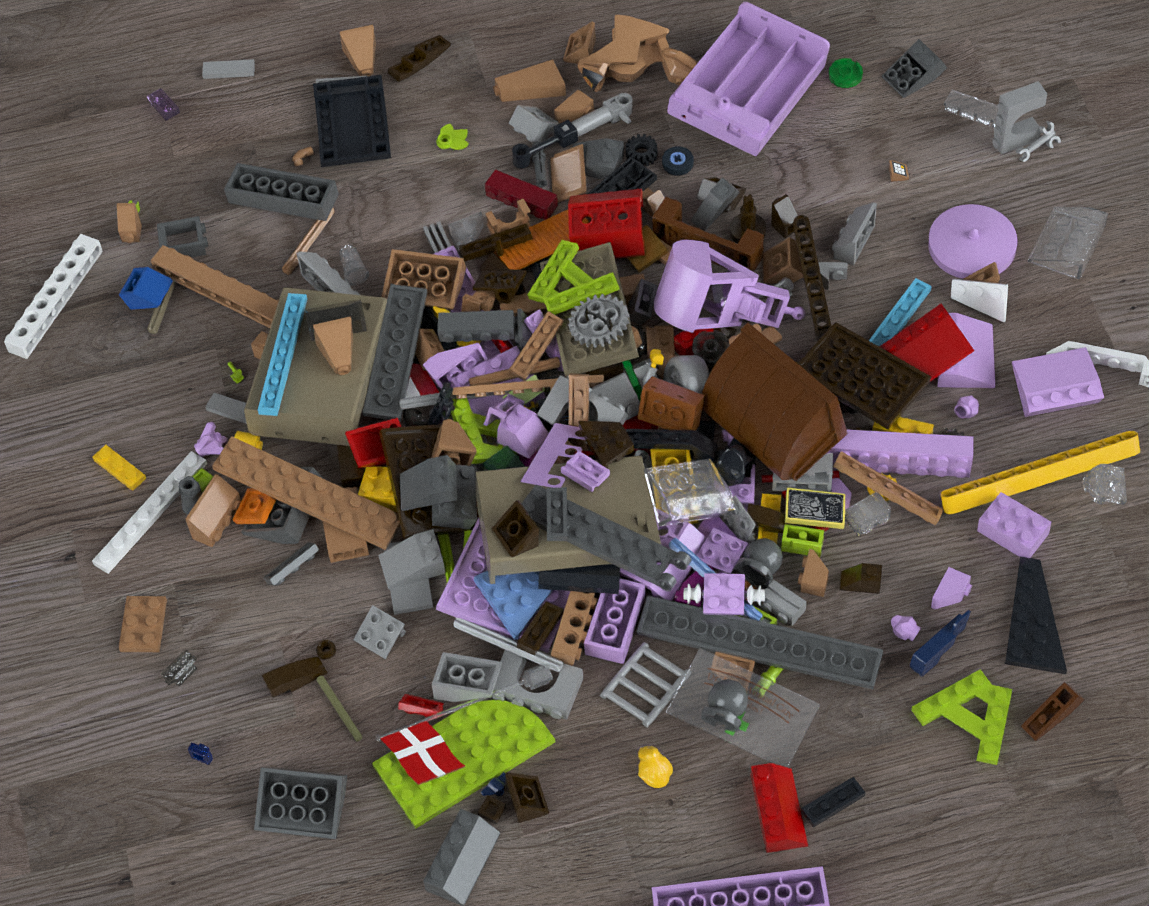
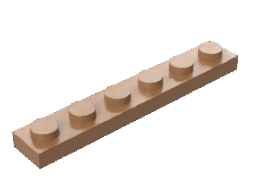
[833,451,943,525]

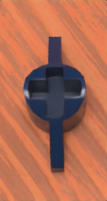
[481,772,506,796]

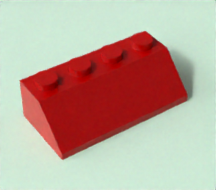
[751,763,808,853]

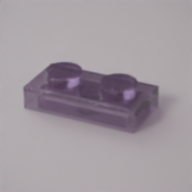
[147,88,180,121]

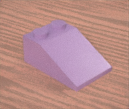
[423,343,488,390]

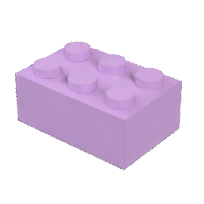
[977,492,1051,558]

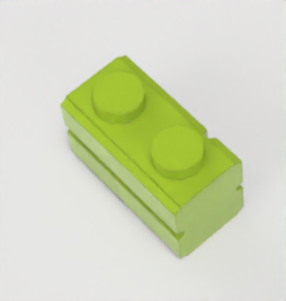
[781,524,824,557]

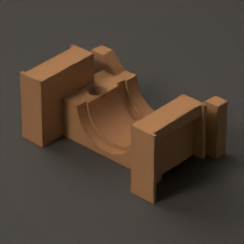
[485,199,531,235]
[461,291,496,312]

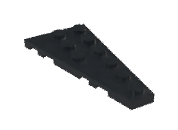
[1005,556,1067,674]

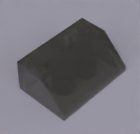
[305,299,367,341]

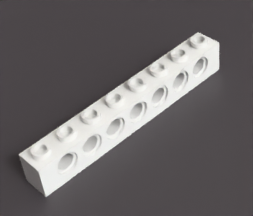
[4,234,103,359]

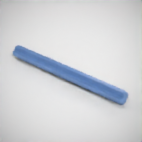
[668,538,763,621]

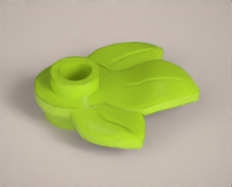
[436,124,469,150]

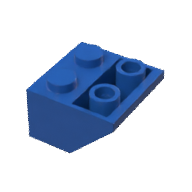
[119,267,173,310]

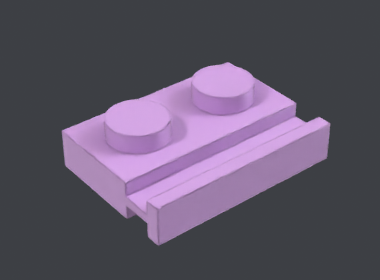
[561,451,610,492]

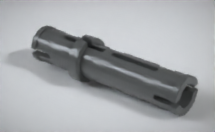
[532,141,547,187]

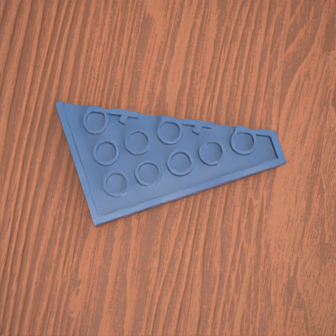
[474,571,553,640]

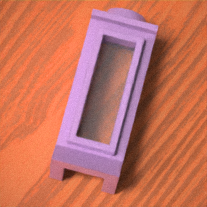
[484,393,525,432]

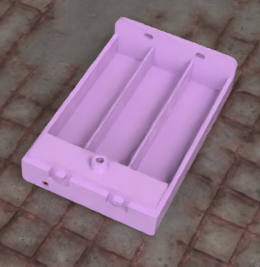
[667,2,830,156]

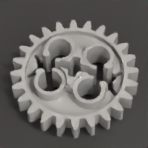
[568,294,630,348]

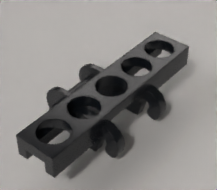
[427,382,455,425]

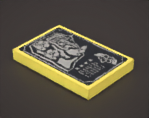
[785,488,845,529]

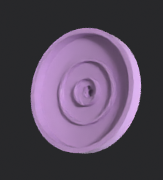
[928,204,1017,279]

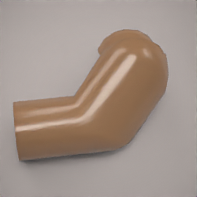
[292,146,314,167]

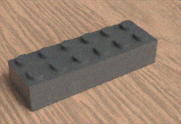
[224,163,339,221]

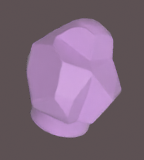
[954,395,979,419]
[891,615,921,641]

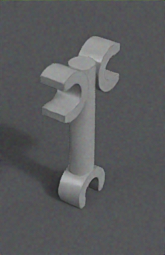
[1016,121,1061,162]

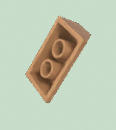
[186,474,241,547]

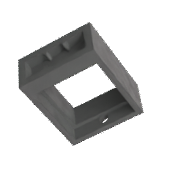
[157,216,208,258]

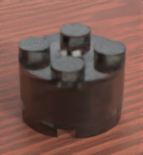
[692,330,730,374]

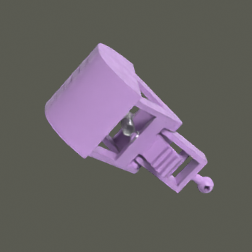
[654,240,805,333]

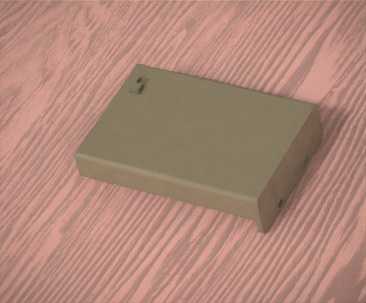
[244,288,387,446]
[476,456,661,584]

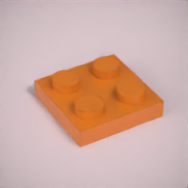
[232,488,276,524]

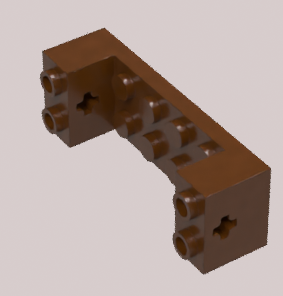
[652,197,764,272]

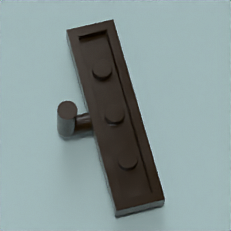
[458,224,533,262]

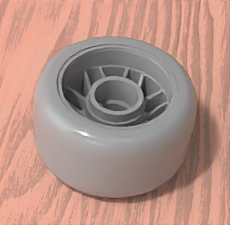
[663,355,710,394]

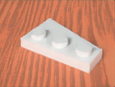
[951,279,1008,322]

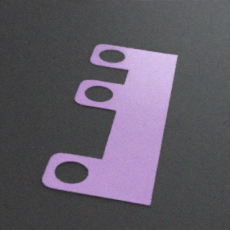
[521,423,585,488]

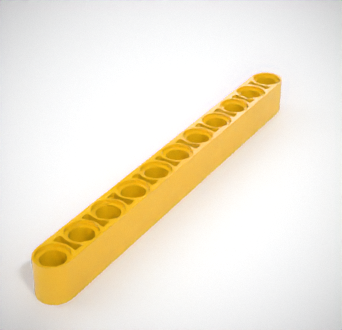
[941,431,1140,514]

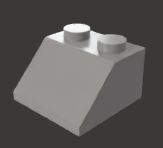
[509,105,560,142]

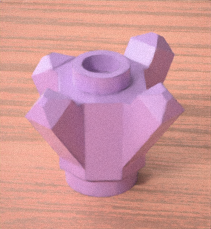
[194,422,228,457]

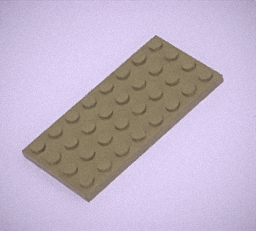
[540,242,639,377]

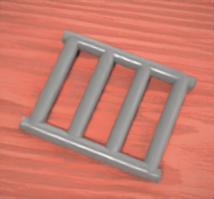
[600,642,692,728]

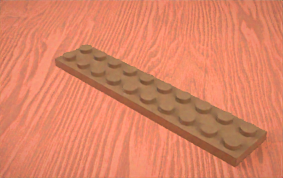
[212,436,400,550]

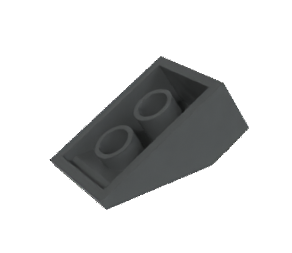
[572,138,624,180]
[400,455,457,511]

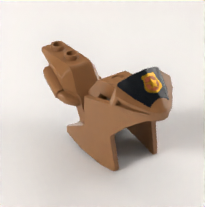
[577,15,698,92]

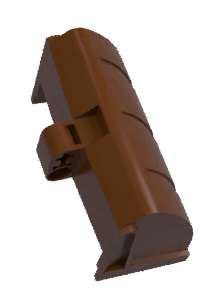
[702,323,848,481]

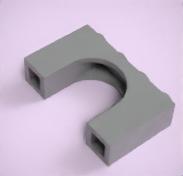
[992,81,1047,155]
[537,375,628,446]
[491,650,583,720]

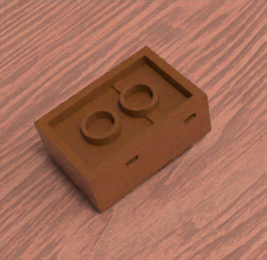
[637,376,705,430]

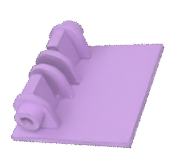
[696,528,749,574]

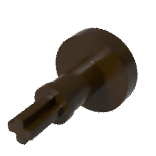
[730,194,766,244]

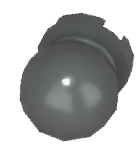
[734,538,783,589]
[701,679,748,732]

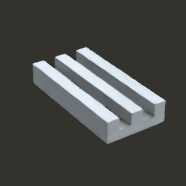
[423,221,451,253]

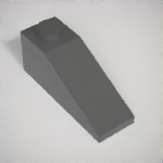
[691,178,740,231]

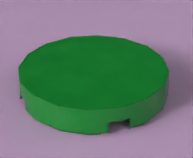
[828,58,863,88]

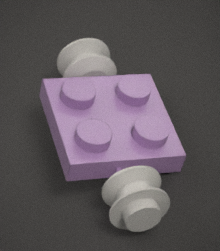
[684,573,765,615]

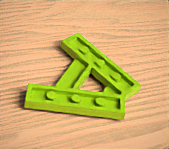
[527,240,620,315]
[451,398,517,470]
[911,669,1013,765]

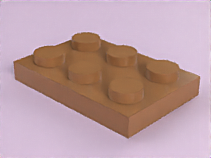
[119,596,167,652]

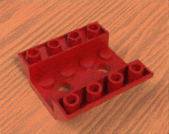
[568,189,645,259]

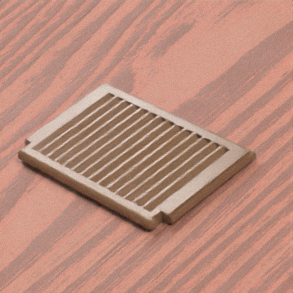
[550,144,587,202]

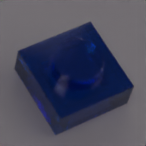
[188,742,213,765]

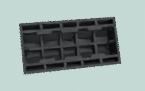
[587,157,657,194]

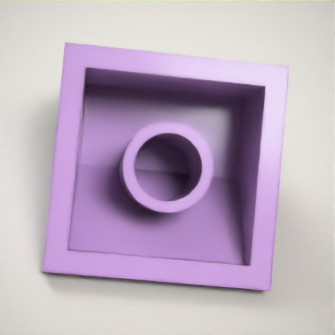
[497,405,549,459]

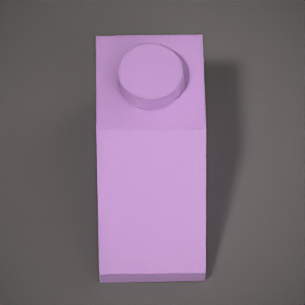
[931,567,972,609]

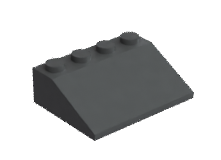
[241,467,324,544]
[254,766,347,839]

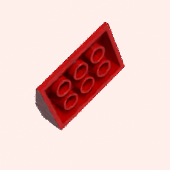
[879,303,975,382]

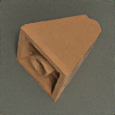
[340,25,376,76]
[313,316,353,375]
[431,419,477,466]

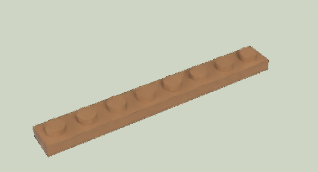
[451,375,604,399]

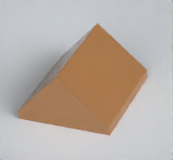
[563,21,596,64]

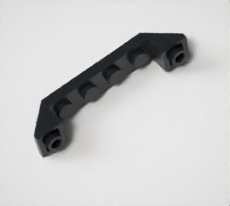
[625,429,718,461]

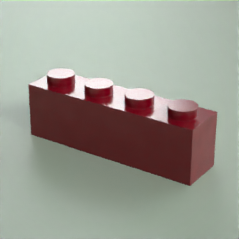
[485,169,558,220]

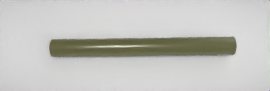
[316,676,363,742]

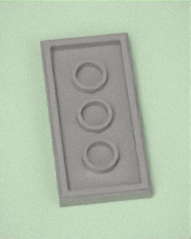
[384,541,433,615]

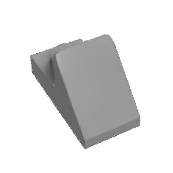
[810,262,848,290]

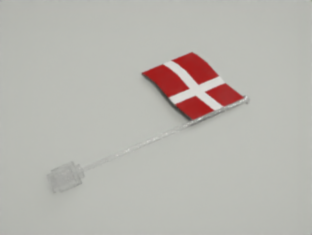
[376,664,553,785]

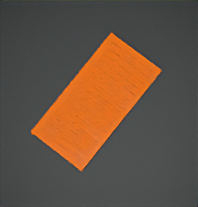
[494,209,589,270]

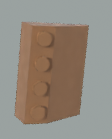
[381,249,466,310]

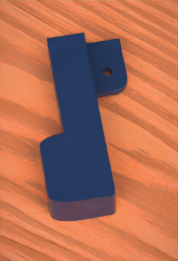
[910,610,971,677]

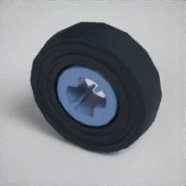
[662,146,694,176]

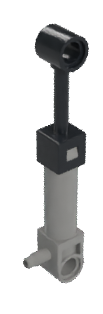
[512,93,632,169]

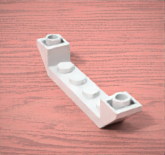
[1046,341,1149,387]

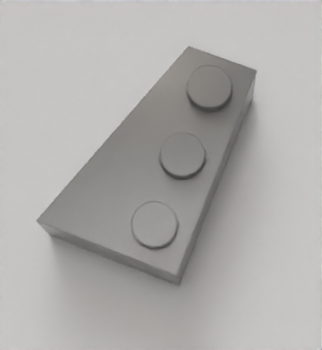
[772,453,833,492]

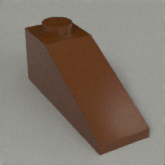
[1021,682,1085,741]

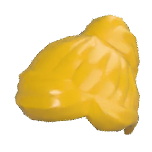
[638,746,673,788]

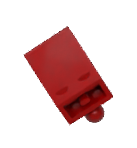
[345,418,401,468]

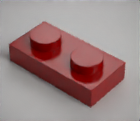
[398,694,444,719]

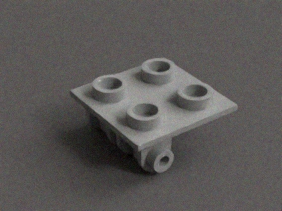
[722,495,756,544]
[353,605,406,659]

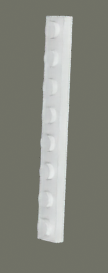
[92,451,207,574]

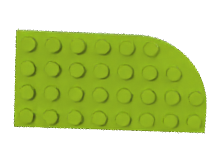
[372,700,555,829]

